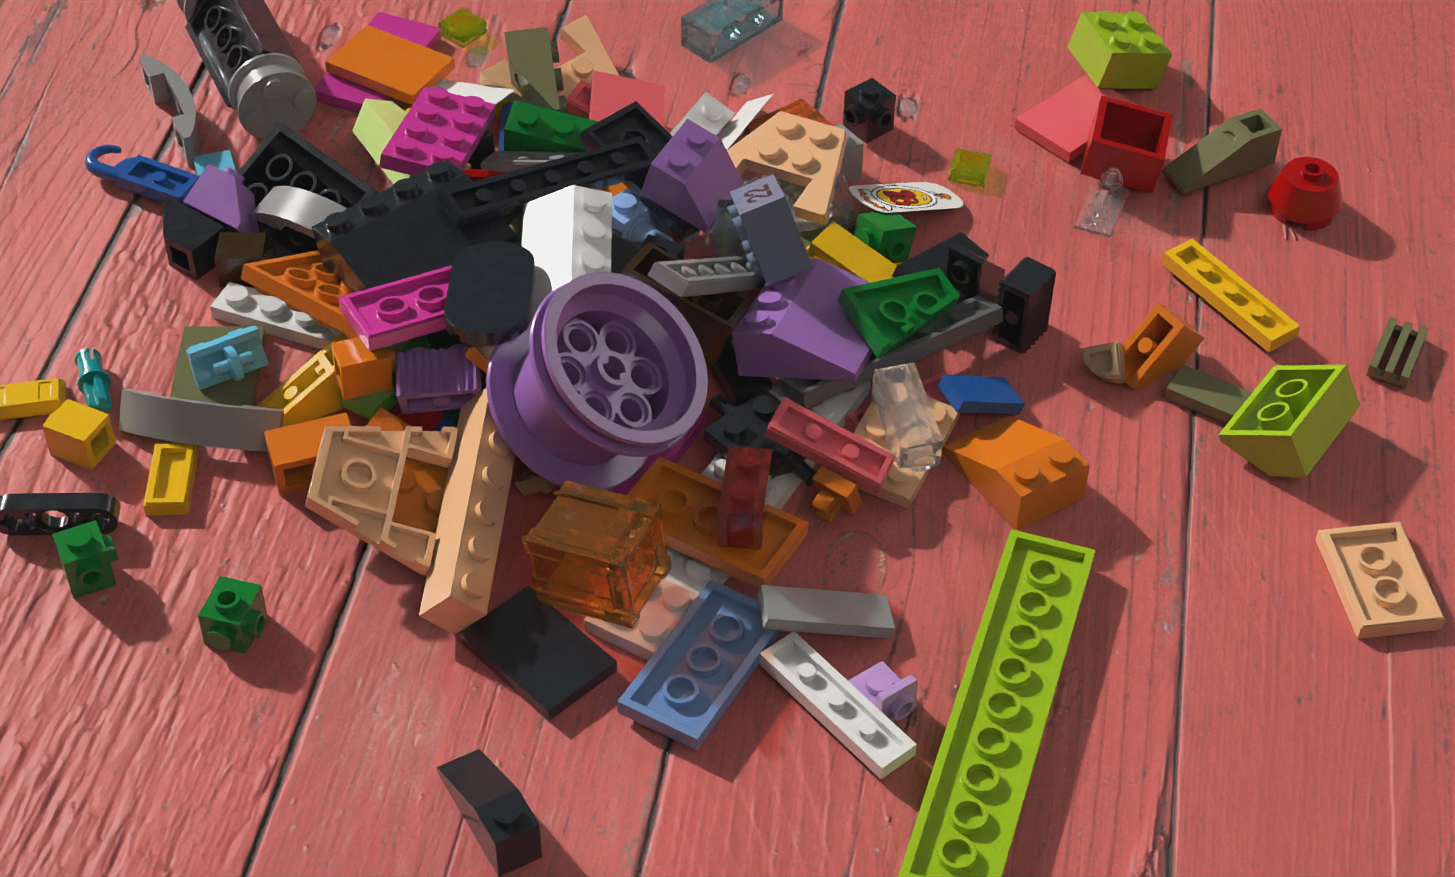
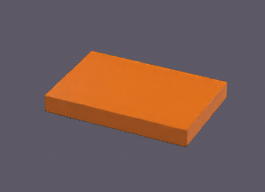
[325,25,455,105]

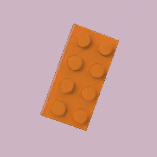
[614,456,809,589]

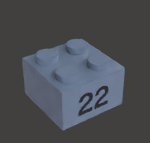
[727,174,813,286]

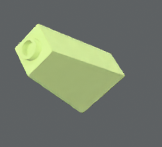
[352,99,471,184]

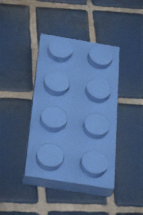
[617,580,783,750]

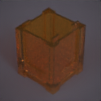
[522,480,672,629]

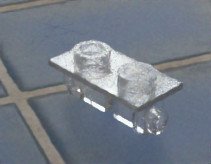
[1074,167,1130,238]

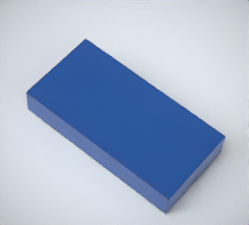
[937,375,1025,415]

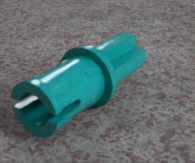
[75,348,112,412]

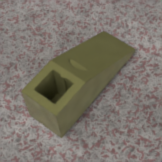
[504,27,568,114]
[1162,108,1282,194]

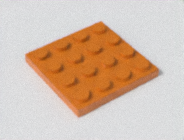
[241,250,359,339]

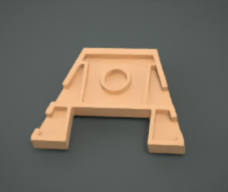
[479,15,619,115]
[727,111,847,226]
[305,426,458,575]

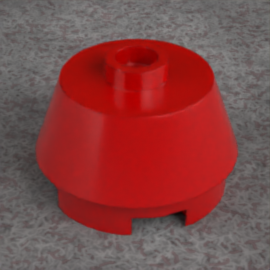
[1268,157,1343,231]

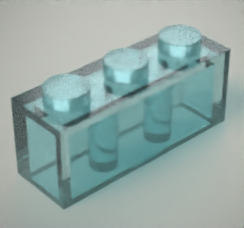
[681,0,783,64]

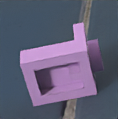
[848,661,918,721]

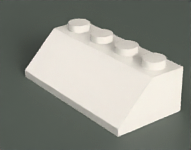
[521,185,612,320]

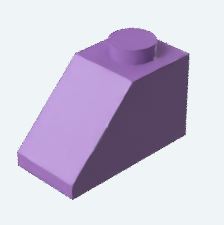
[183,164,259,232]

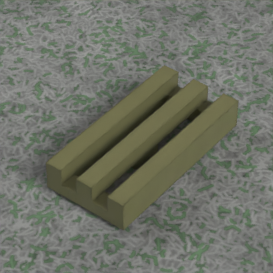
[1366,316,1429,388]

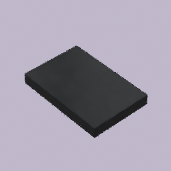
[460,586,617,721]

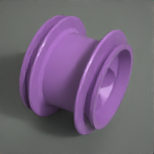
[486,272,708,492]

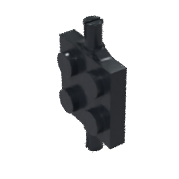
[704,390,818,486]

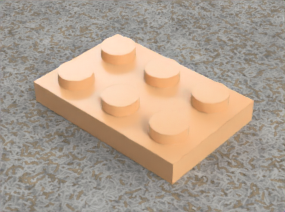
[854,380,959,509]

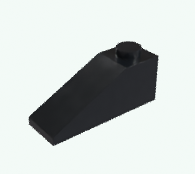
[437,749,542,877]

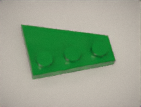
[837,268,960,358]

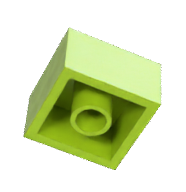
[1068,10,1172,89]

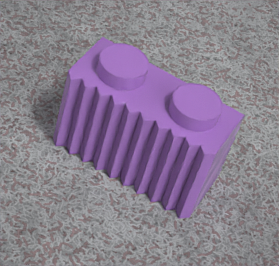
[396,344,485,414]

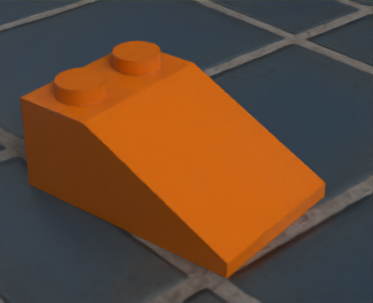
[942,416,1090,531]

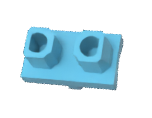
[186,325,269,390]

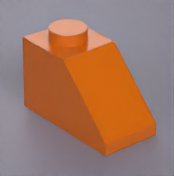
[1123,303,1205,390]

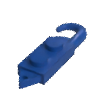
[85,145,200,205]

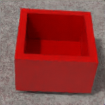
[1080,95,1173,193]

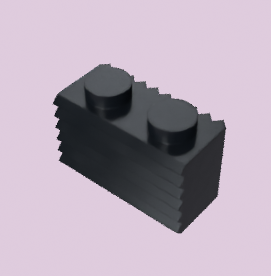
[991,256,1056,354]

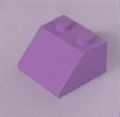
[640,119,743,233]

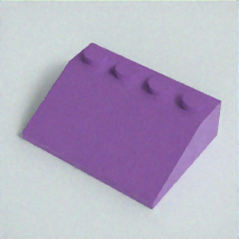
[732,259,873,381]

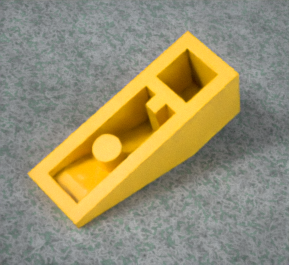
[257,332,348,427]

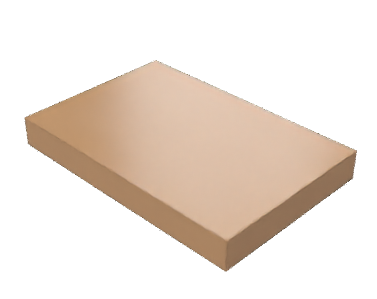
[1316,522,1446,639]

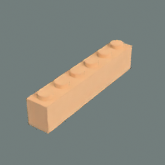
[419,388,515,634]

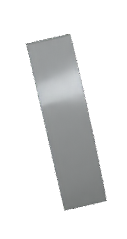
[139,55,201,167]
[251,186,347,238]
[119,388,284,452]

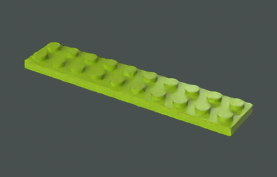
[898,529,1095,877]

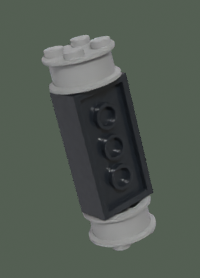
[176,0,317,139]

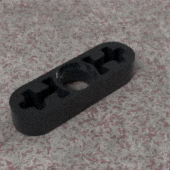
[0,492,121,536]

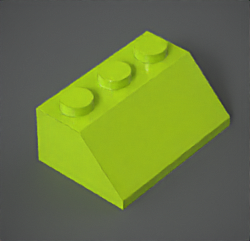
[1218,365,1361,479]

